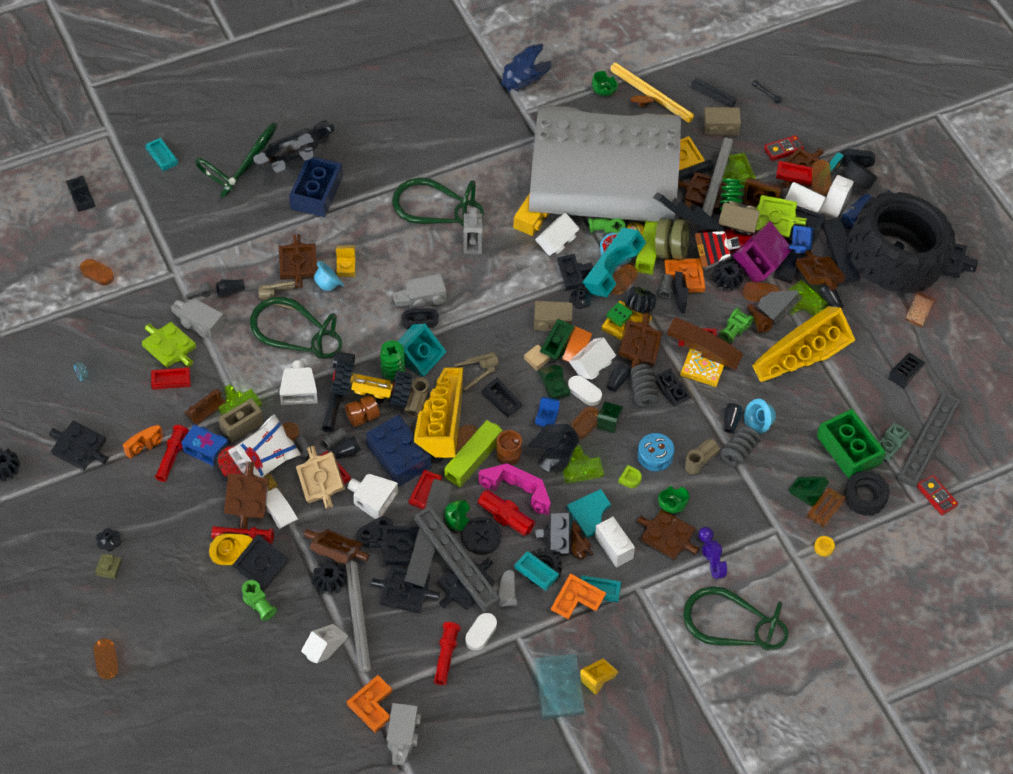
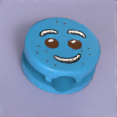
[637,433,674,471]

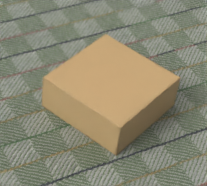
[524,345,551,370]

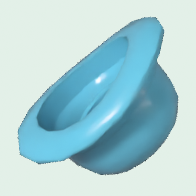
[314,261,344,291]
[744,398,776,434]

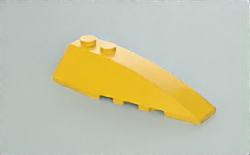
[752,306,855,382]
[414,367,464,458]

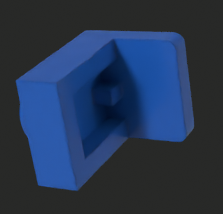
[789,226,813,253]
[535,397,560,427]

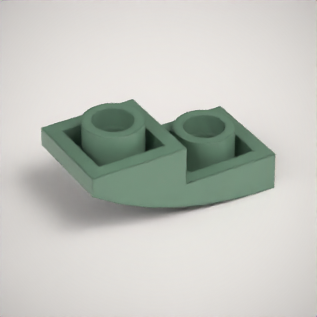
[879,423,911,462]

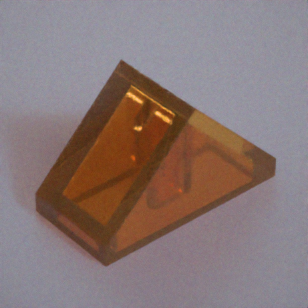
[905,292,937,327]

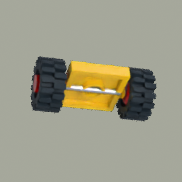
[331,359,412,408]

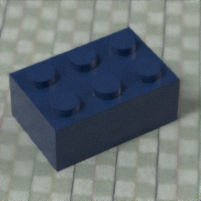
[289,157,343,217]
[366,415,431,487]

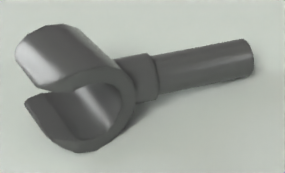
[186,282,212,299]

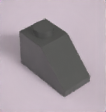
[757,290,802,325]

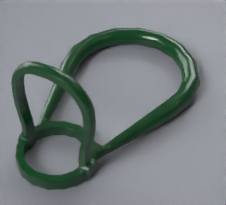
[195,122,277,199]
[392,177,484,227]
[250,297,342,359]
[683,586,788,651]

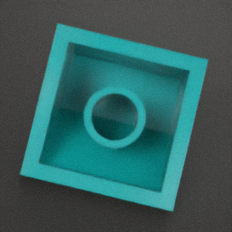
[398,323,447,377]

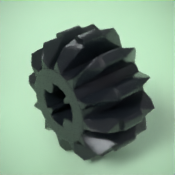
[713,260,744,291]
[624,286,657,314]
[0,448,20,482]
[312,559,347,595]

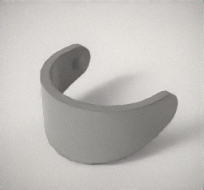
[498,570,517,607]

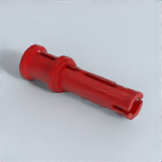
[155,424,189,482]
[211,526,274,545]
[434,622,461,686]

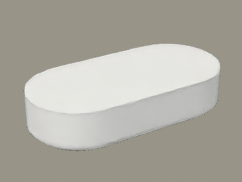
[568,376,602,406]
[465,613,497,651]

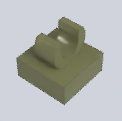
[95,554,122,579]

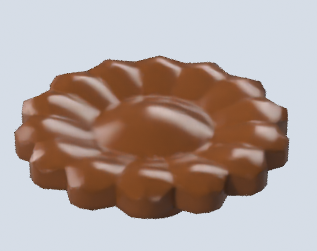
[630,95,654,107]

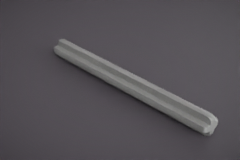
[702,137,733,217]
[345,560,371,673]

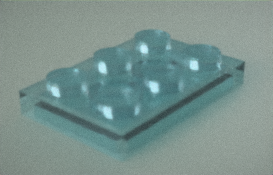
[534,654,585,719]

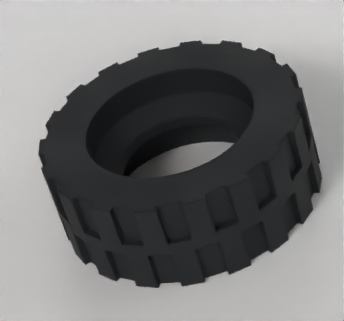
[844,470,890,516]

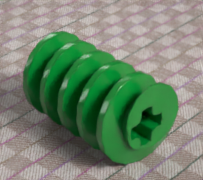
[719,179,745,212]
[380,340,405,380]

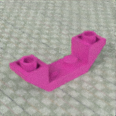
[478,464,551,516]

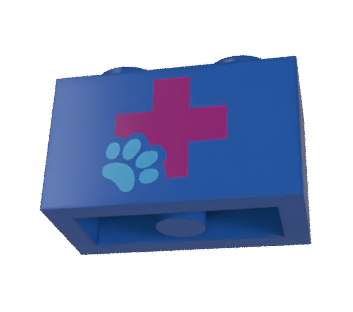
[181,425,228,466]

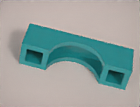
[583,228,647,297]

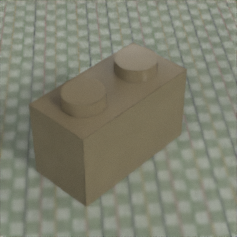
[703,107,741,136]
[718,201,760,235]
[534,301,573,331]
[218,398,264,443]

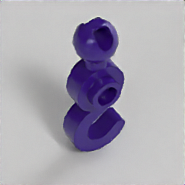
[698,527,727,579]

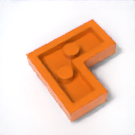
[664,258,705,293]
[551,573,606,620]
[347,675,392,733]

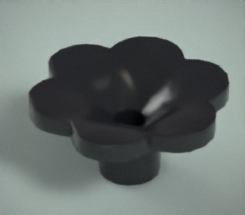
[569,289,592,309]
[96,528,121,551]

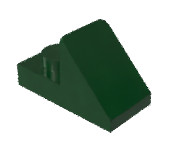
[540,319,575,360]
[538,364,570,400]
[597,401,624,433]
[788,477,830,507]

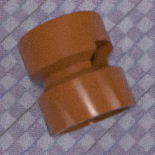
[345,395,380,428]
[496,430,522,465]

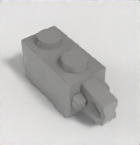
[464,208,482,254]
[393,274,446,309]
[171,299,225,340]
[387,703,422,766]

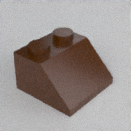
[741,177,784,208]

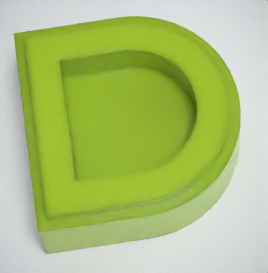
[618,465,642,488]

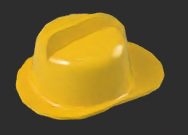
[209,533,253,565]

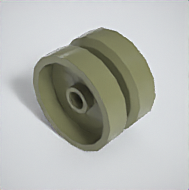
[655,218,689,260]

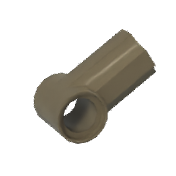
[404,377,429,419]
[684,439,720,475]

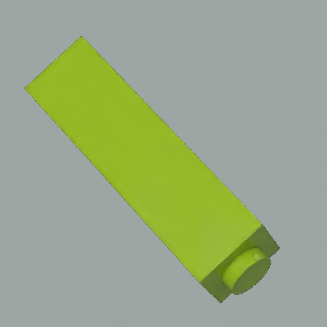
[635,221,658,275]
[444,420,502,488]

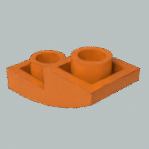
[562,326,592,363]
[123,425,163,459]

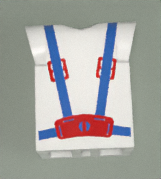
[228,414,301,477]

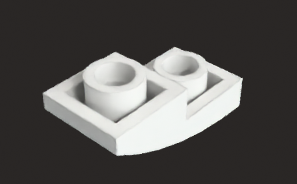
[266,488,298,529]

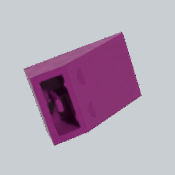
[732,221,792,283]

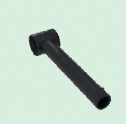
[322,351,355,432]

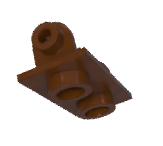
[184,389,227,425]
[572,521,593,560]

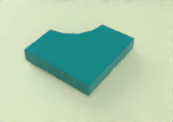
[566,489,611,538]

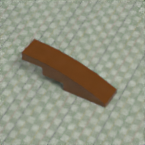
[667,317,743,370]

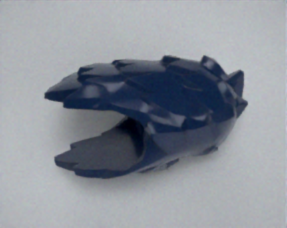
[502,43,552,92]

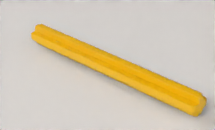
[610,63,694,123]

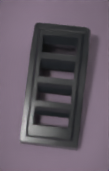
[888,353,925,388]
[481,377,523,417]

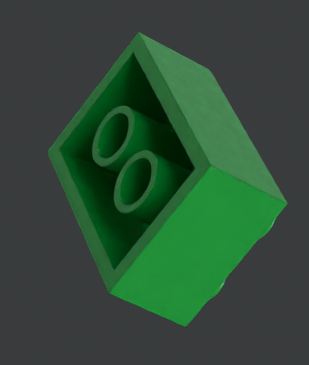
[817,409,886,479]

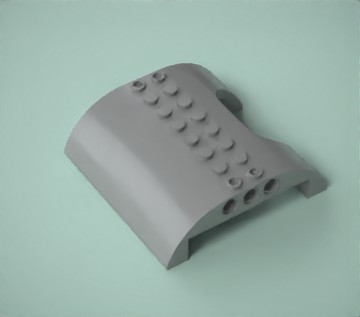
[529,105,681,223]

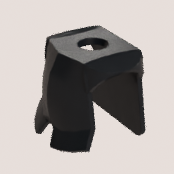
[528,424,580,473]

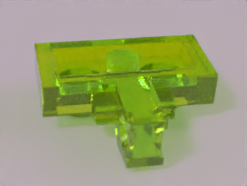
[722,153,756,186]
[788,280,827,316]
[218,384,262,415]
[562,445,604,483]

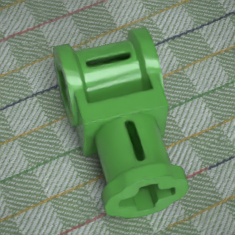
[588,217,625,233]
[719,307,754,343]
[242,580,277,621]

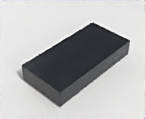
[774,249,804,284]

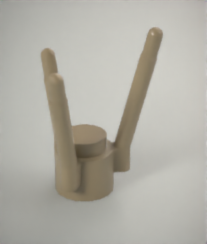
[259,281,297,311]
[454,352,499,391]

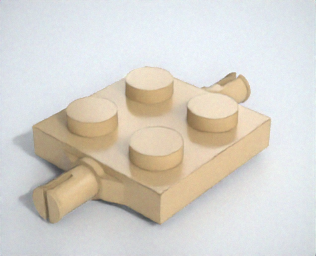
[296,446,345,509]

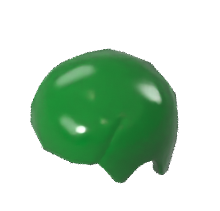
[592,71,618,97]
[658,486,690,514]
[444,499,471,532]

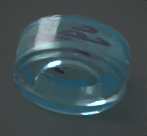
[73,362,89,382]

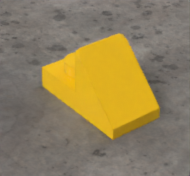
[336,245,355,277]
[580,658,619,695]

